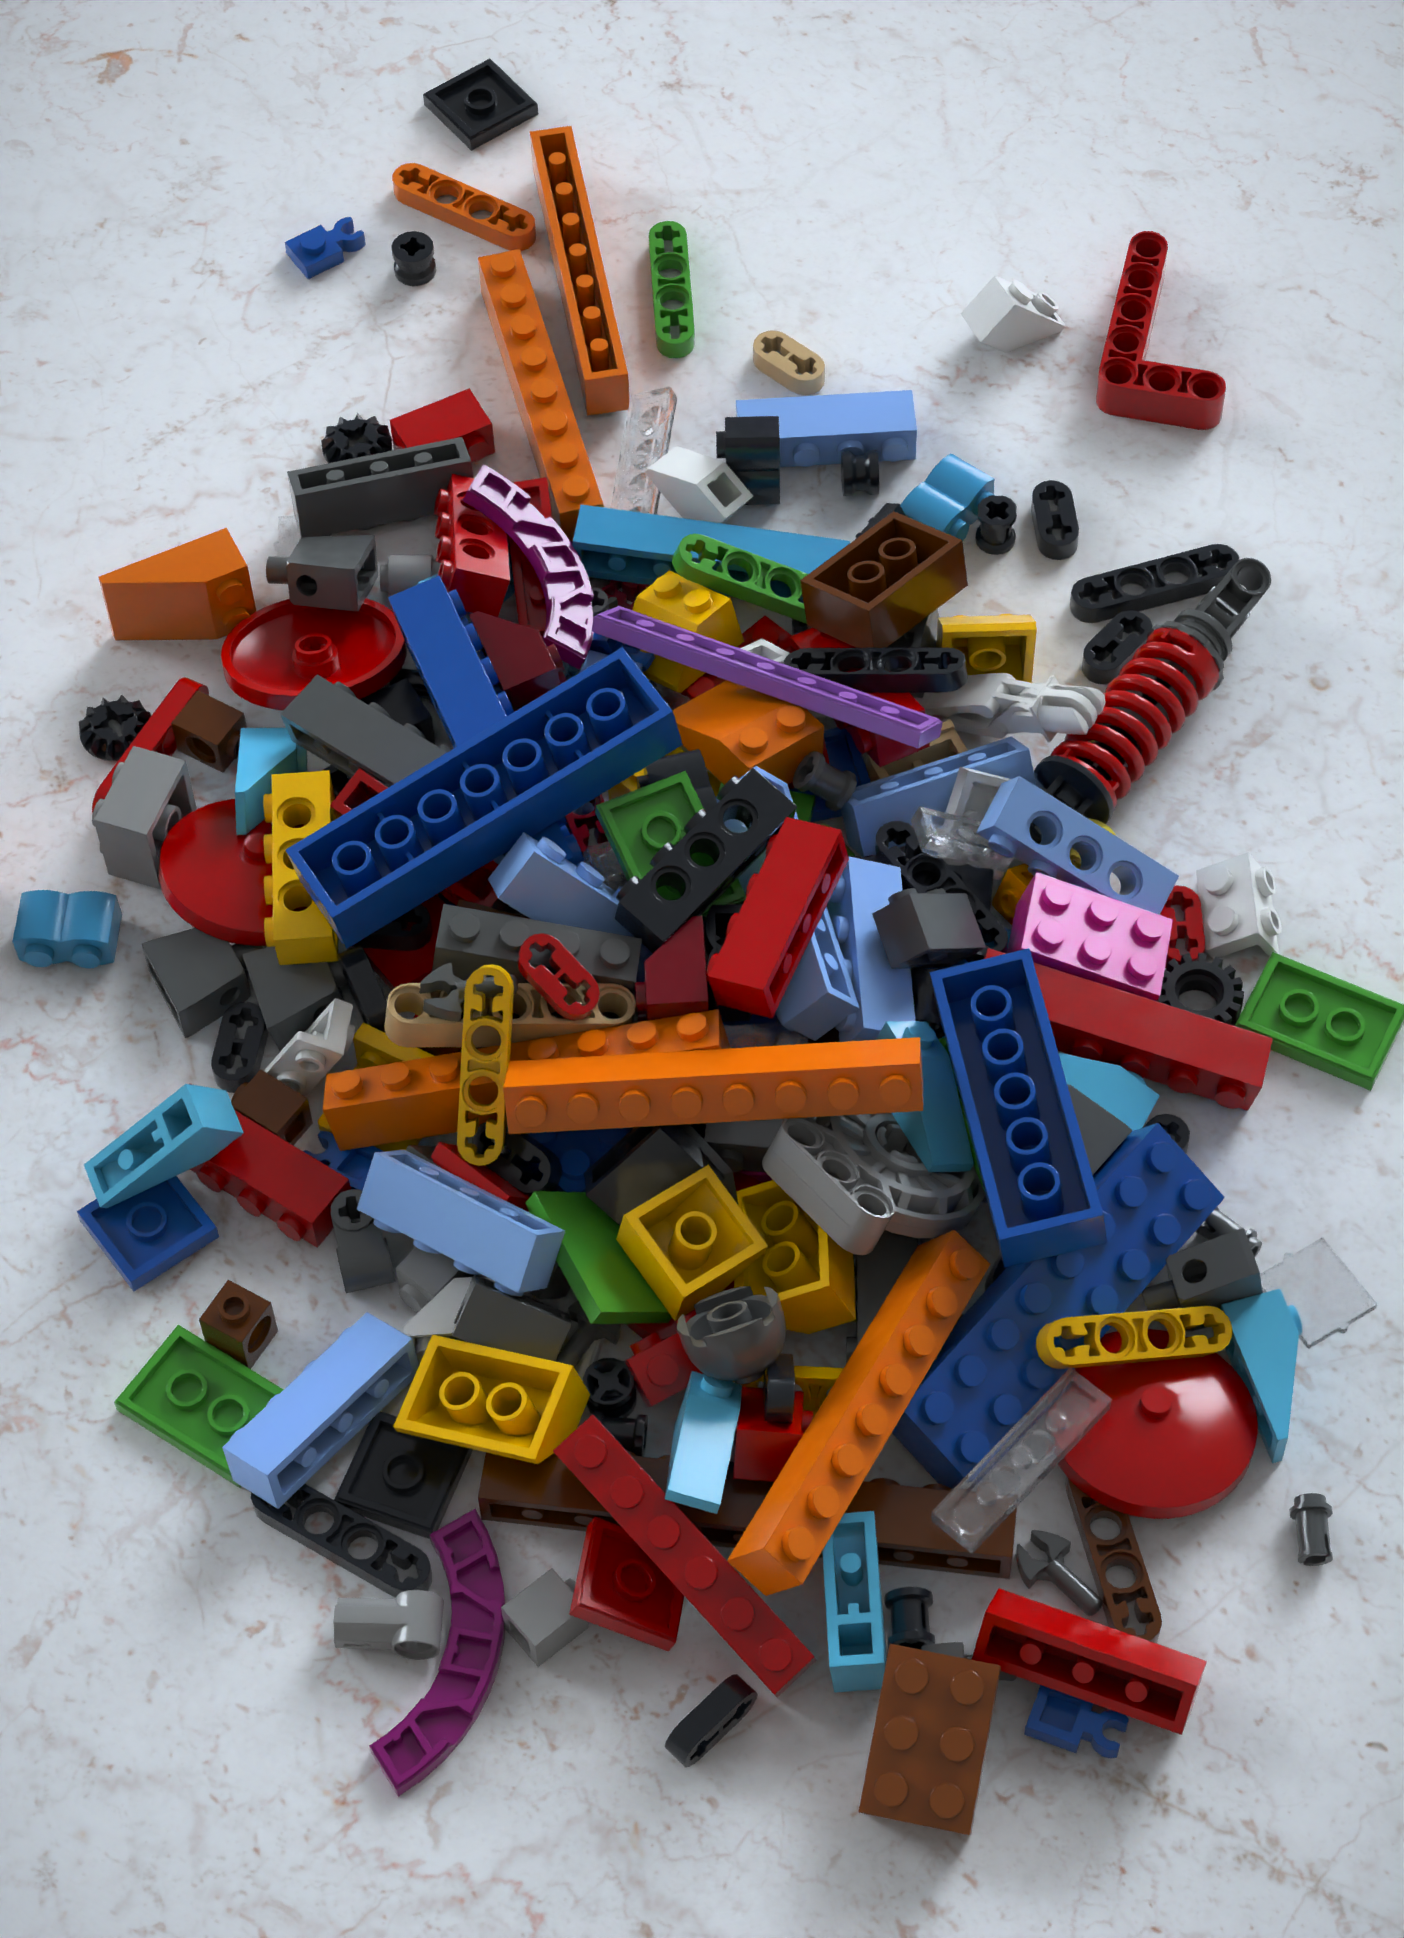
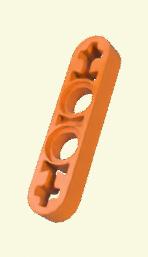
[392,163,536,251]

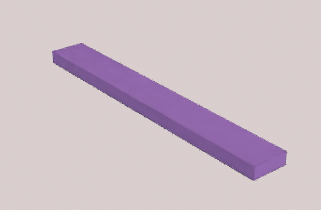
[591,606,943,748]

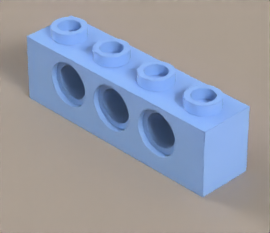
[976,776,1179,915]

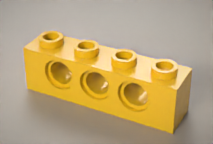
[263,770,338,965]

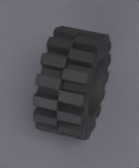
[1157,953,1244,1026]

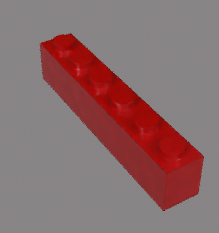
[983,948,1273,1111]
[553,1414,817,1698]

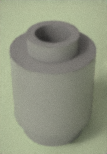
[380,555,441,597]

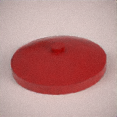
[221,598,407,711]
[159,799,308,946]
[1045,1329,1258,1519]

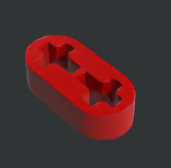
[1160,885,1205,969]
[517,933,600,1021]

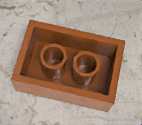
[859,1644,1001,1835]

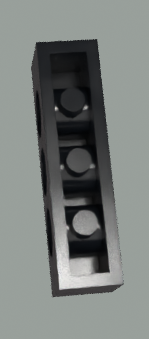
[615,768,797,953]

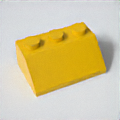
[734,1180,856,1334]
[393,1335,590,1464]

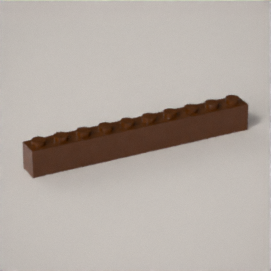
[478,1450,1018,1579]

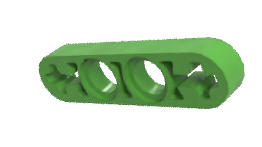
[649,221,695,358]
[672,533,808,624]

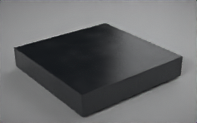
[423,58,538,151]
[334,1411,473,1539]

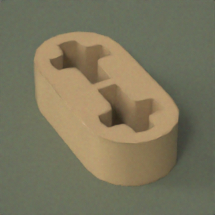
[753,330,825,395]

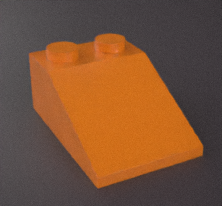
[98,528,256,640]
[672,680,824,785]

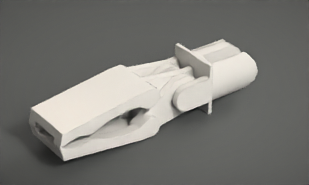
[923,673,1106,742]

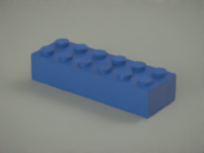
[930,948,1107,1267]

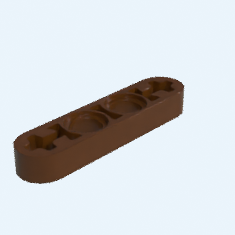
[1065,1476,1162,1643]

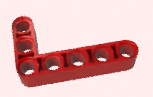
[1096,231,1226,430]

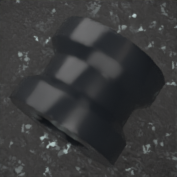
[391,231,436,286]
[841,450,879,496]
[583,1358,637,1418]

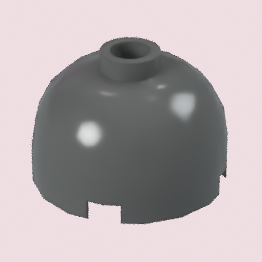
[677,1286,786,1384]

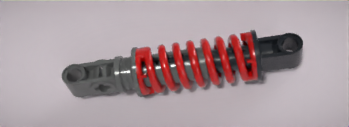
[1029,558,1271,844]

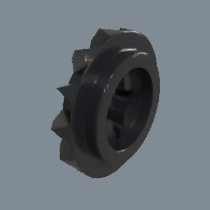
[321,413,392,463]
[79,695,151,761]

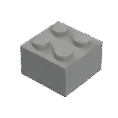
[92,746,197,889]

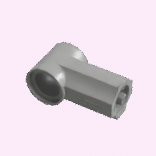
[333,1590,444,1660]

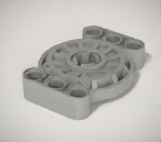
[762,1113,988,1255]

